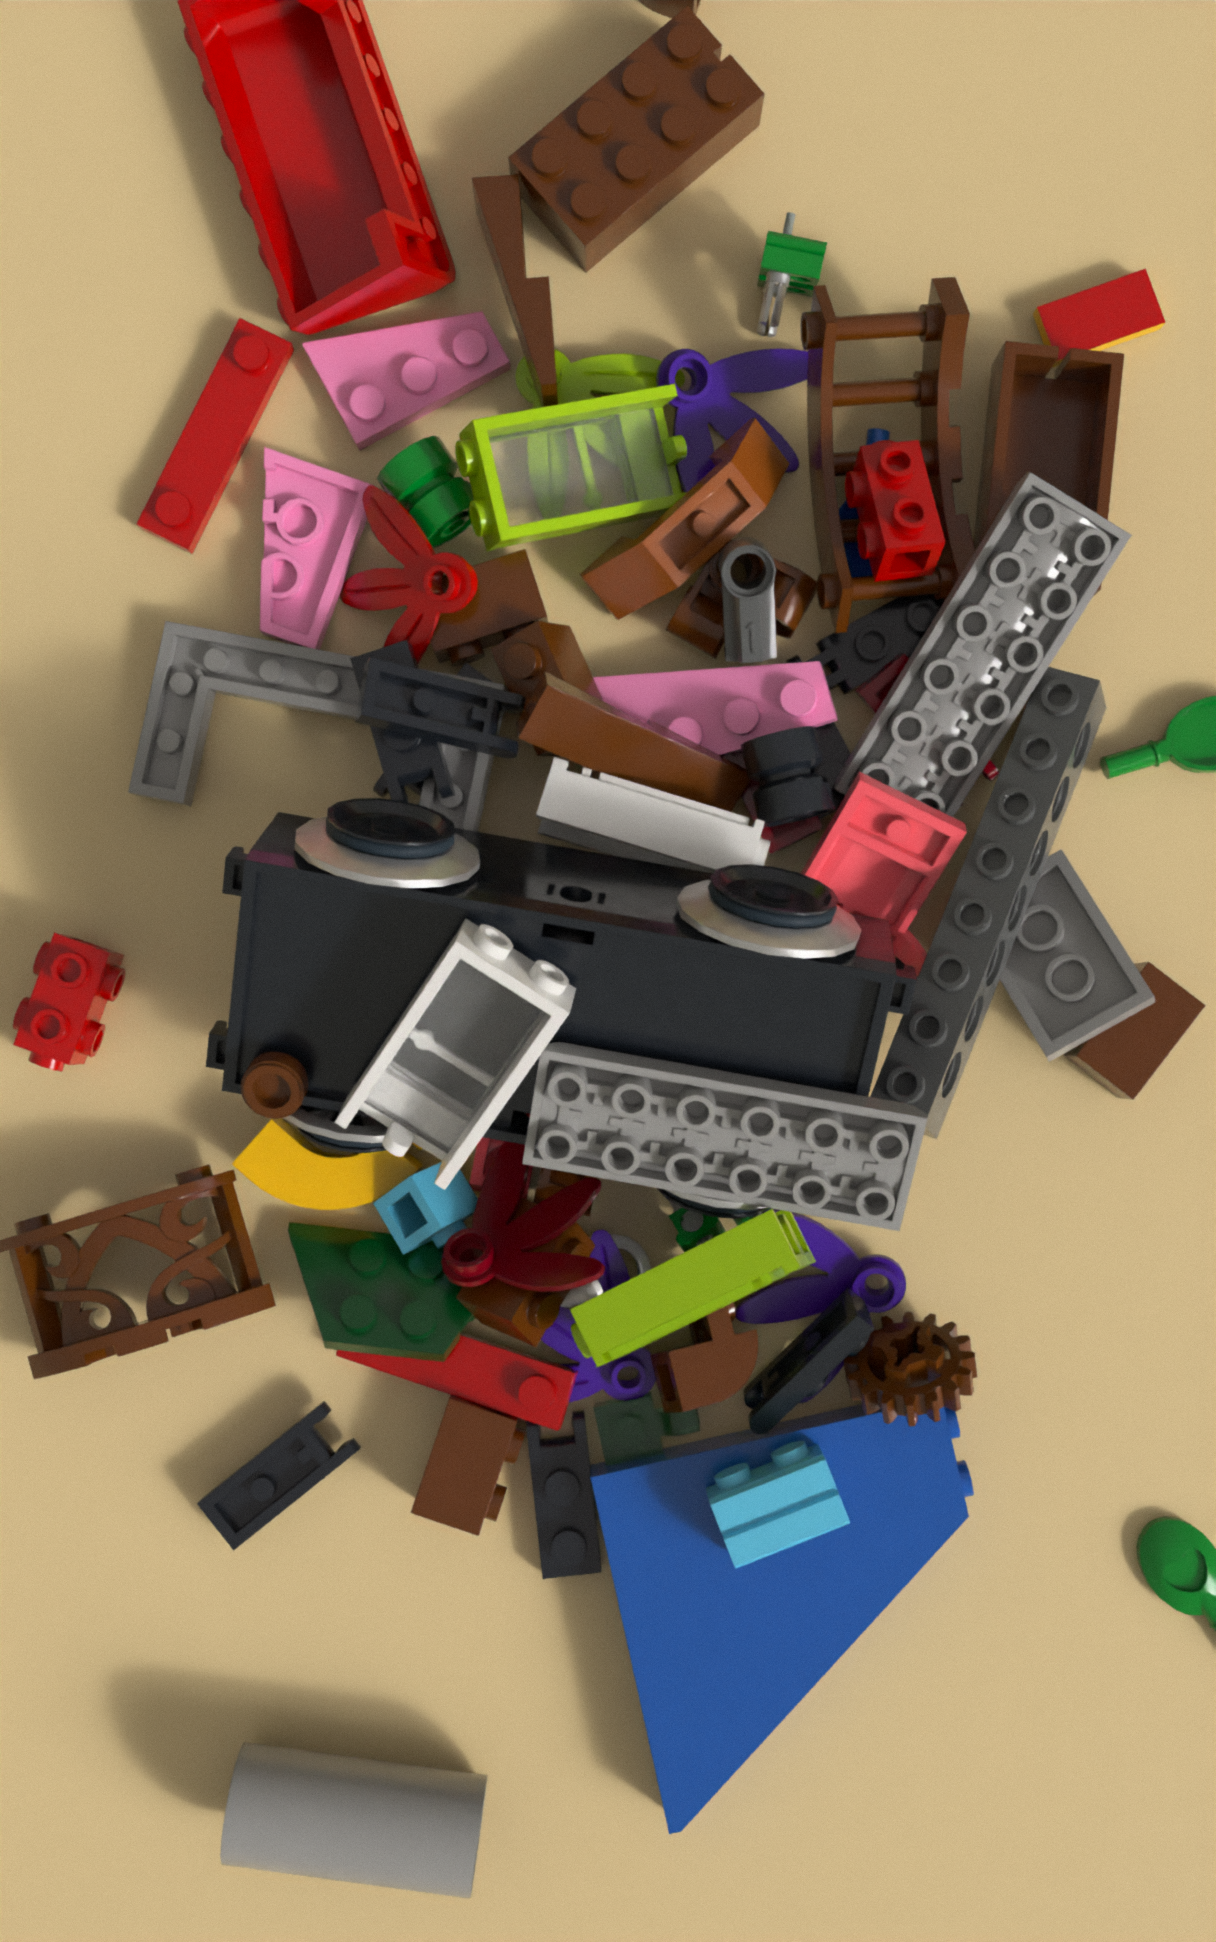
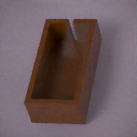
[508,5,765,273]
[973,341,1124,596]

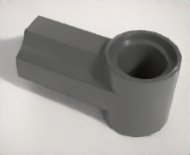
[718,537,777,663]

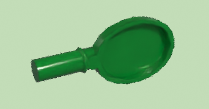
[1100,696,1216,779]
[1136,1516,1216,1631]

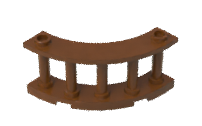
[800,277,975,633]

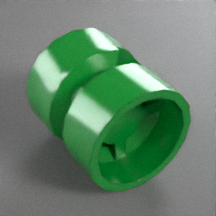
[377,436,474,549]

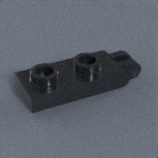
[806,595,944,695]

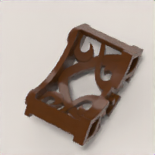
[0,1164,276,1379]

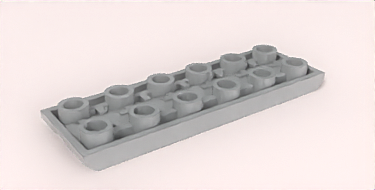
[834,472,1132,817]
[522,1042,928,1231]

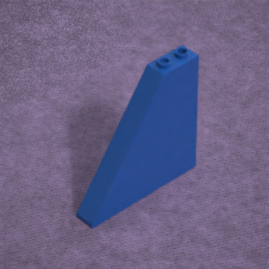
[590,1404,974,1834]

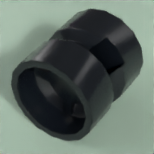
[741,726,835,828]

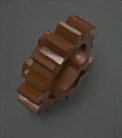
[843,1312,977,1426]

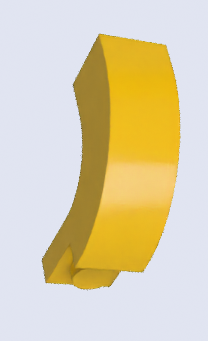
[232,1118,423,1210]

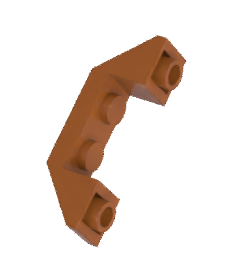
[579,418,790,620]

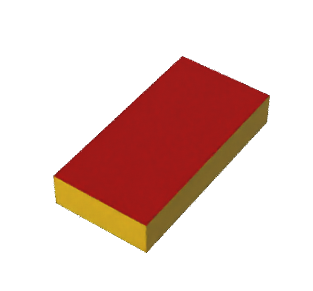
[1033,268,1166,368]

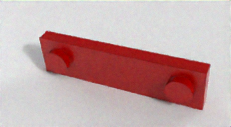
[136,318,295,554]
[336,1332,578,1431]

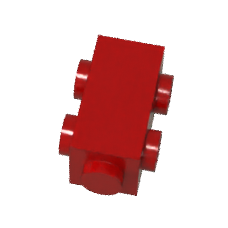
[845,440,945,582]
[13,933,126,1072]

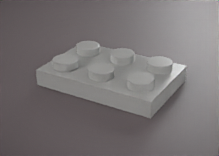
[1000,849,1156,1062]

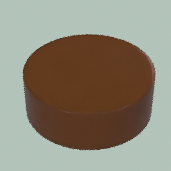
[241,1052,309,1119]

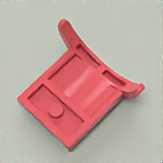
[800,772,967,976]

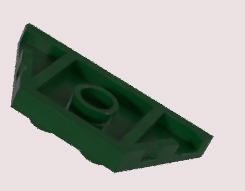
[288,1222,475,1362]

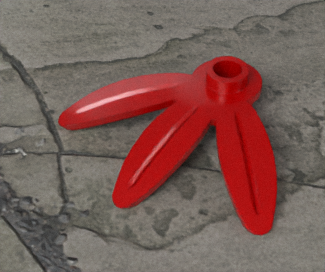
[340,485,478,664]

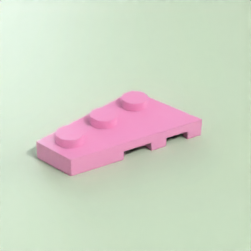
[302,311,511,451]
[260,447,372,650]

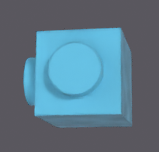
[373,1162,478,1255]

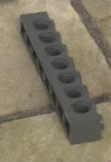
[870,667,1107,1139]

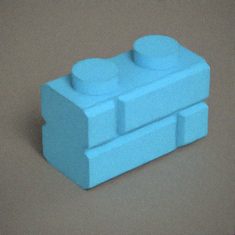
[706,1441,850,1569]

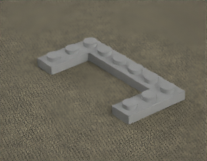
[128,621,508,832]

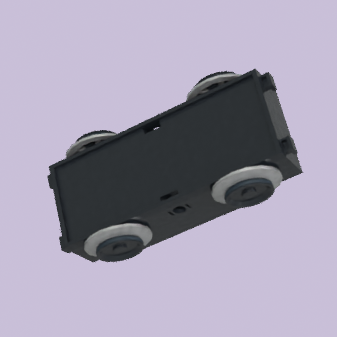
[206,798,917,1219]

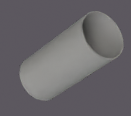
[220,1742,487,1899]

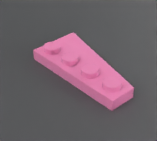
[593,661,838,756]

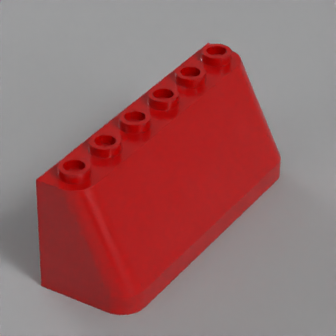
[177,0,456,335]

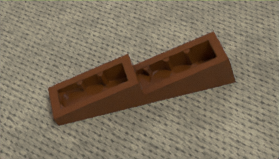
[472,174,558,407]
[516,671,751,812]

